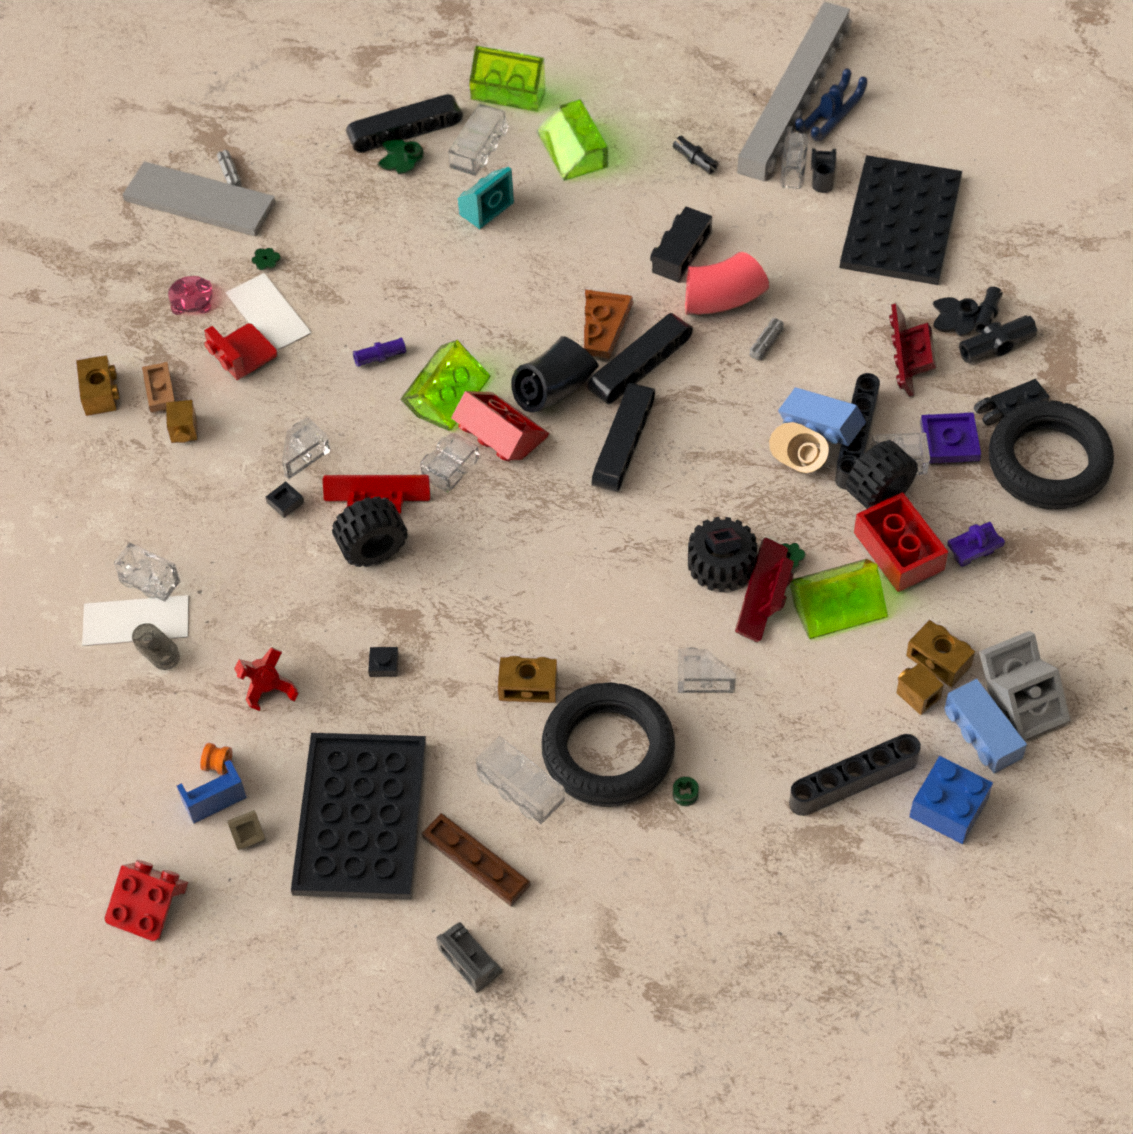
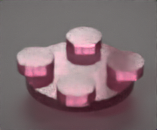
[168,276,213,315]

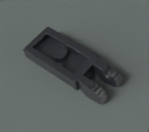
[974,378,1050,426]

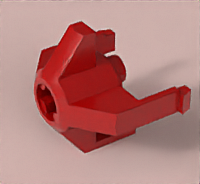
[234,647,299,711]

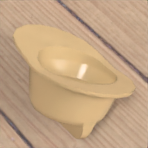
[769,422,829,473]

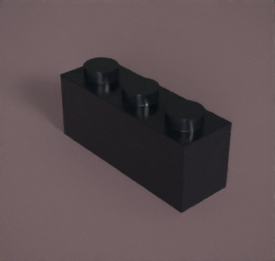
[650,206,712,283]

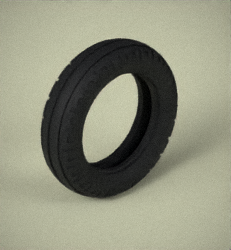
[989,400,1114,509]
[541,682,675,807]

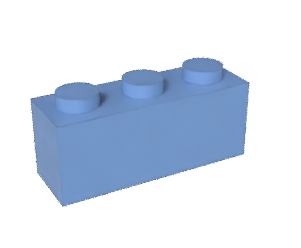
[778,387,866,446]
[945,679,1027,773]

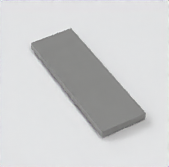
[123,161,275,236]

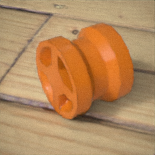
[200,742,232,775]

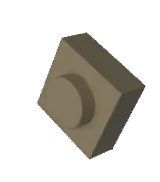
[227,810,266,850]

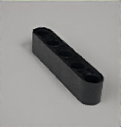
[346,94,463,153]
[587,313,693,404]
[835,373,880,490]
[591,383,656,492]
[789,734,921,816]

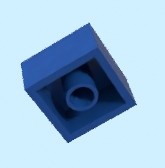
[909,756,993,845]

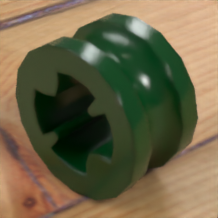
[672,776,699,806]

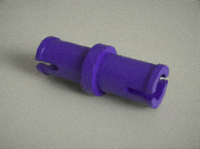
[353,337,406,367]

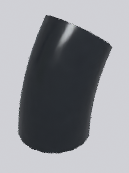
[511,336,599,413]

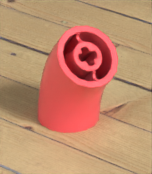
[685,252,769,315]

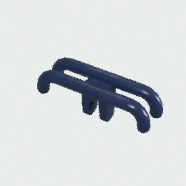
[795,69,868,142]

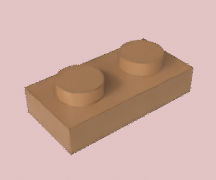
[142,362,175,412]

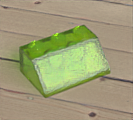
[469,45,546,112]
[537,99,608,181]
[400,339,491,431]
[790,559,888,639]

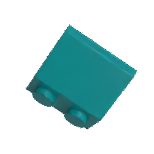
[458,166,514,230]

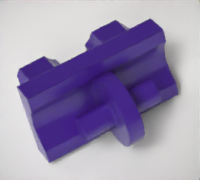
[947,521,1005,567]

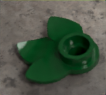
[378,139,424,175]

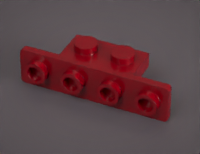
[889,303,937,397]
[735,537,794,643]

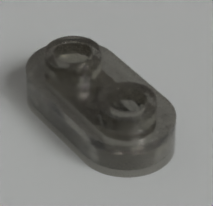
[132,623,180,670]

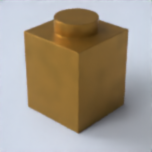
[166,400,197,443]
[896,662,944,715]

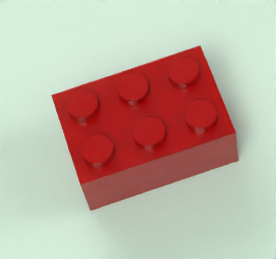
[854,492,948,592]

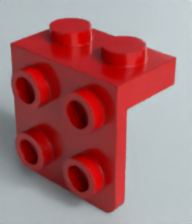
[204,323,277,380]
[104,860,189,941]

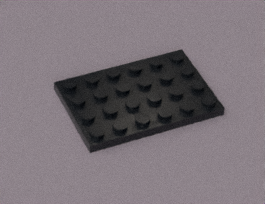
[839,155,962,285]
[291,733,427,900]

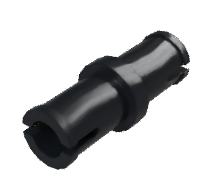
[672,135,719,175]
[974,286,1003,333]

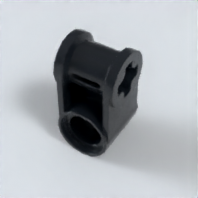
[811,148,836,193]

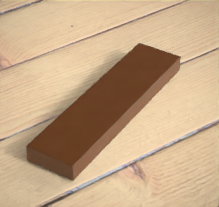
[421,813,531,907]

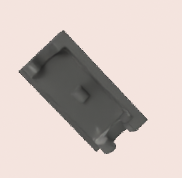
[436,922,503,993]

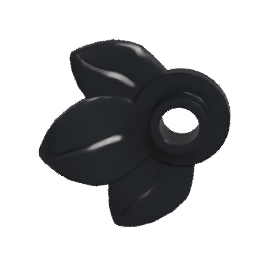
[932,297,980,336]

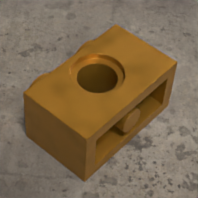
[76,355,120,416]
[906,619,975,688]
[498,656,558,703]

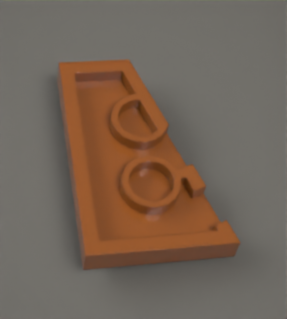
[584,289,634,359]

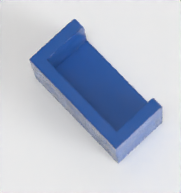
[177,760,247,824]

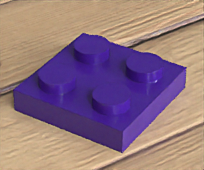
[920,412,981,464]

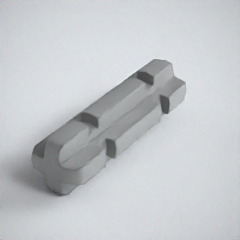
[217,150,242,187]
[750,318,784,360]

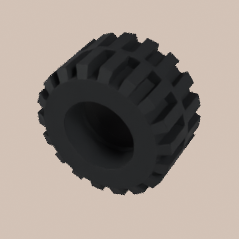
[846,440,918,509]
[332,496,408,567]
[688,517,757,592]

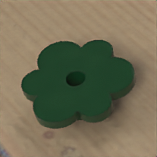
[251,248,281,270]
[781,543,806,569]

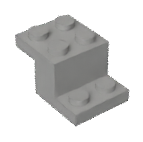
[979,631,1070,740]

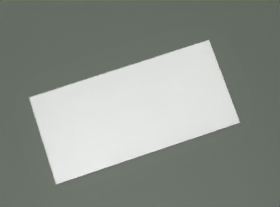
[225,273,311,350]
[82,595,188,646]

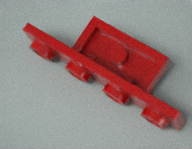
[322,475,431,514]

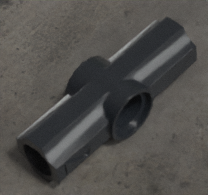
[959,315,1038,363]

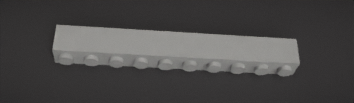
[737,1,852,181]

